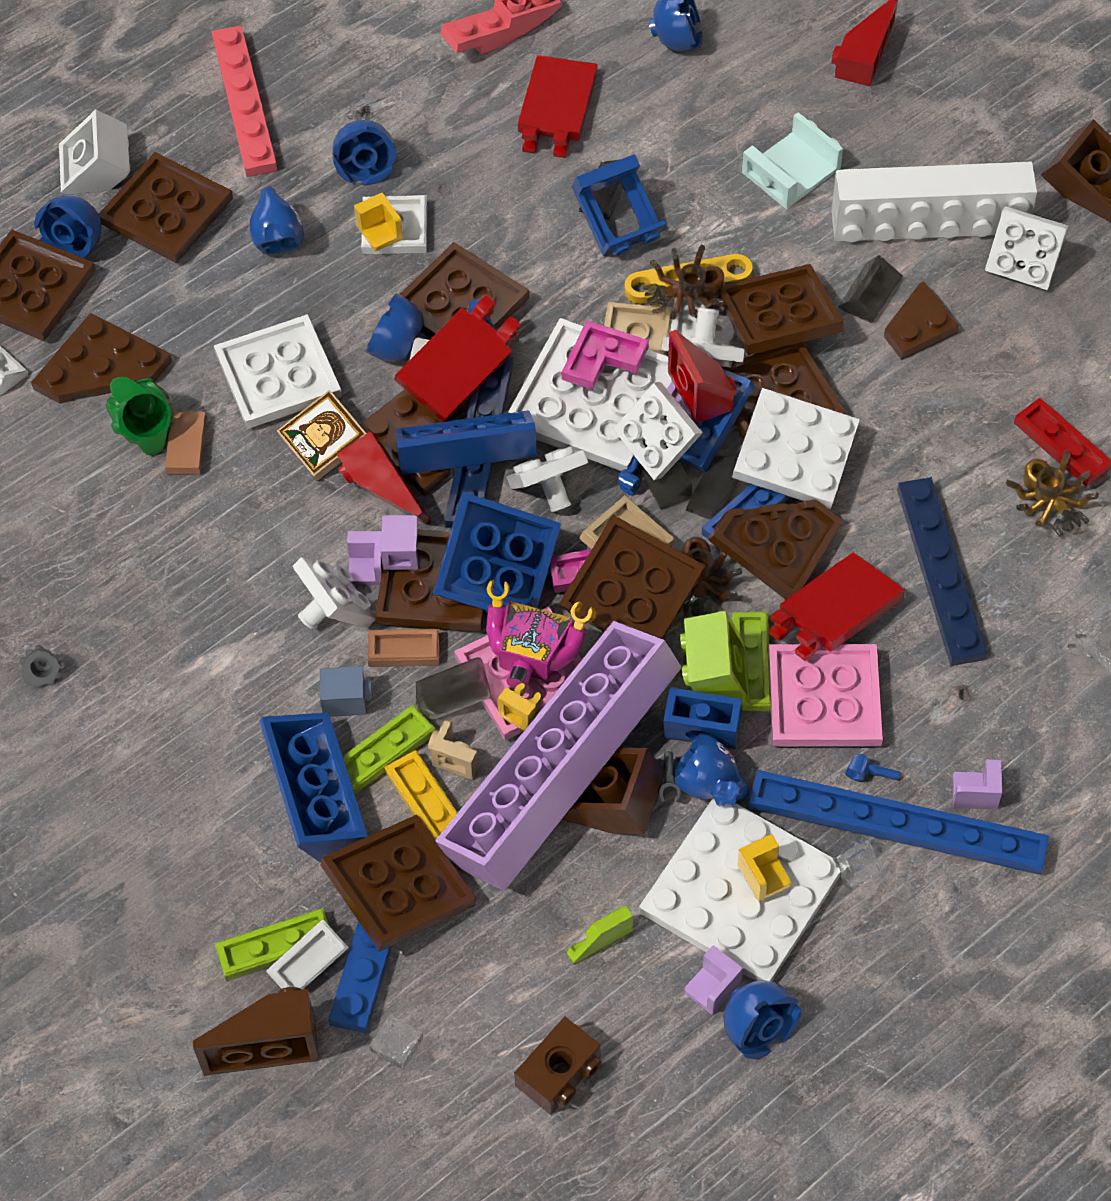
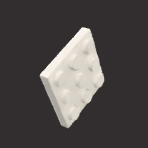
[214,314,342,429]
[732,388,860,509]

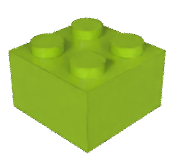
[680,611,750,708]

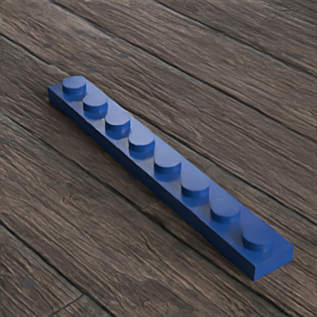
[748,770,1049,875]

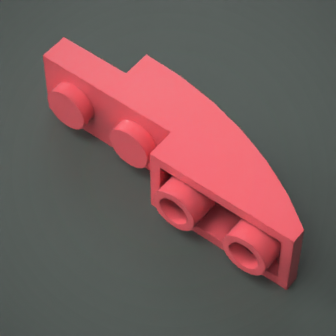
[440,0,562,55]

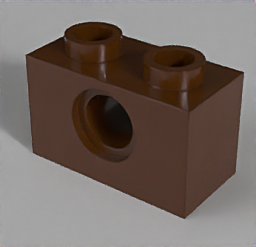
[514,1016,602,1115]

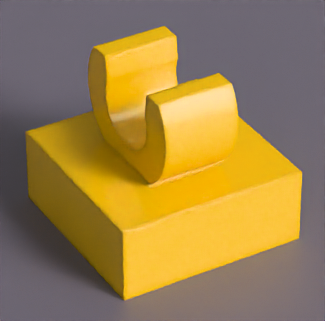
[498,683,541,731]

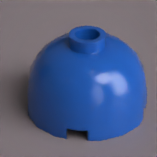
[649,0,703,52]
[332,120,396,185]
[34,195,102,258]
[365,293,427,362]
[723,980,802,1059]

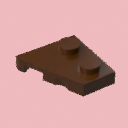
[884,281,959,360]

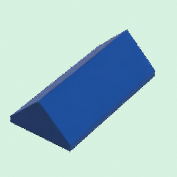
[395,410,537,475]
[259,712,368,862]

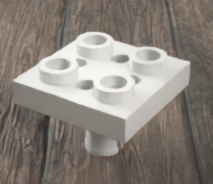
[985,206,1068,290]
[662,307,745,367]
[613,382,702,480]
[506,447,588,512]
[292,557,376,630]

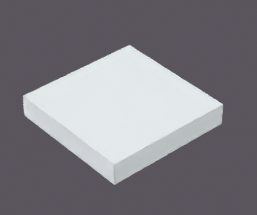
[361,195,427,254]

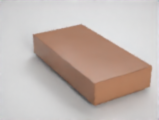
[165,411,206,475]
[368,629,440,667]

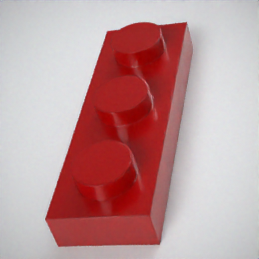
[1014,398,1111,488]

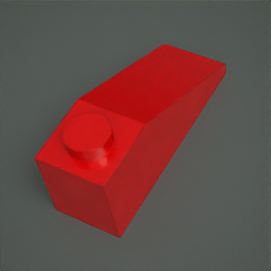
[831,0,898,86]
[337,431,431,525]

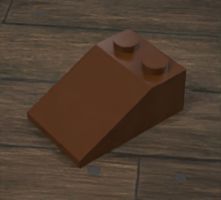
[1040,119,1111,222]
[561,748,665,835]
[193,987,319,1076]

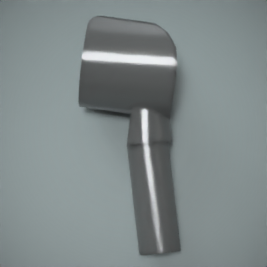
[658,751,681,802]

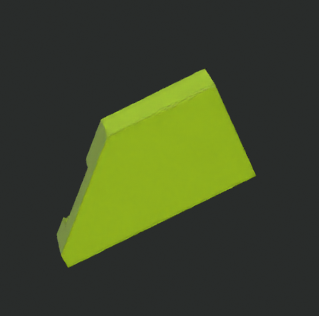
[567,906,633,965]

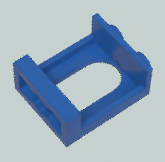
[572,154,667,256]

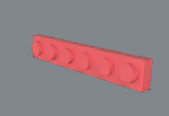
[211,25,278,177]

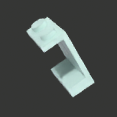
[742,112,843,209]

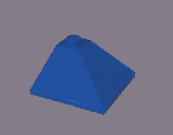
[433,492,561,611]

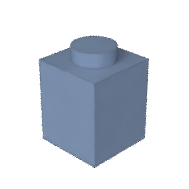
[320,666,373,717]

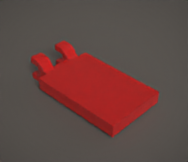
[518,55,598,158]
[394,295,521,422]
[769,552,905,661]

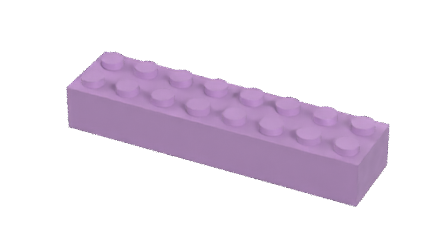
[435,621,682,891]

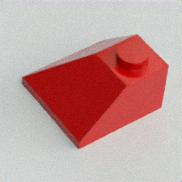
[668,330,737,424]

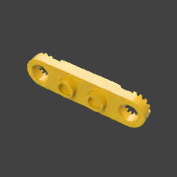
[625,254,753,305]

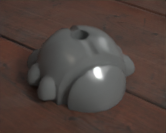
[19,645,65,687]

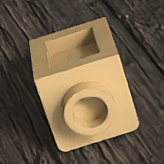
[428,720,478,780]

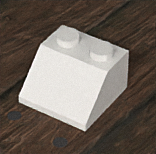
[59,110,130,195]

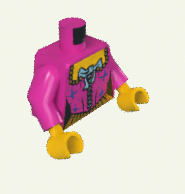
[486,580,596,689]

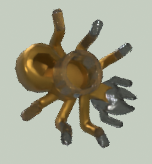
[1006,451,1099,537]

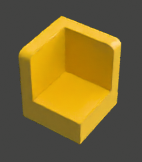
[354,193,403,251]
[737,834,791,902]

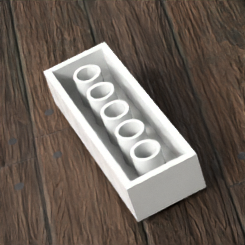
[831,162,1037,242]

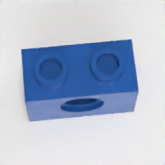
[663,688,742,749]

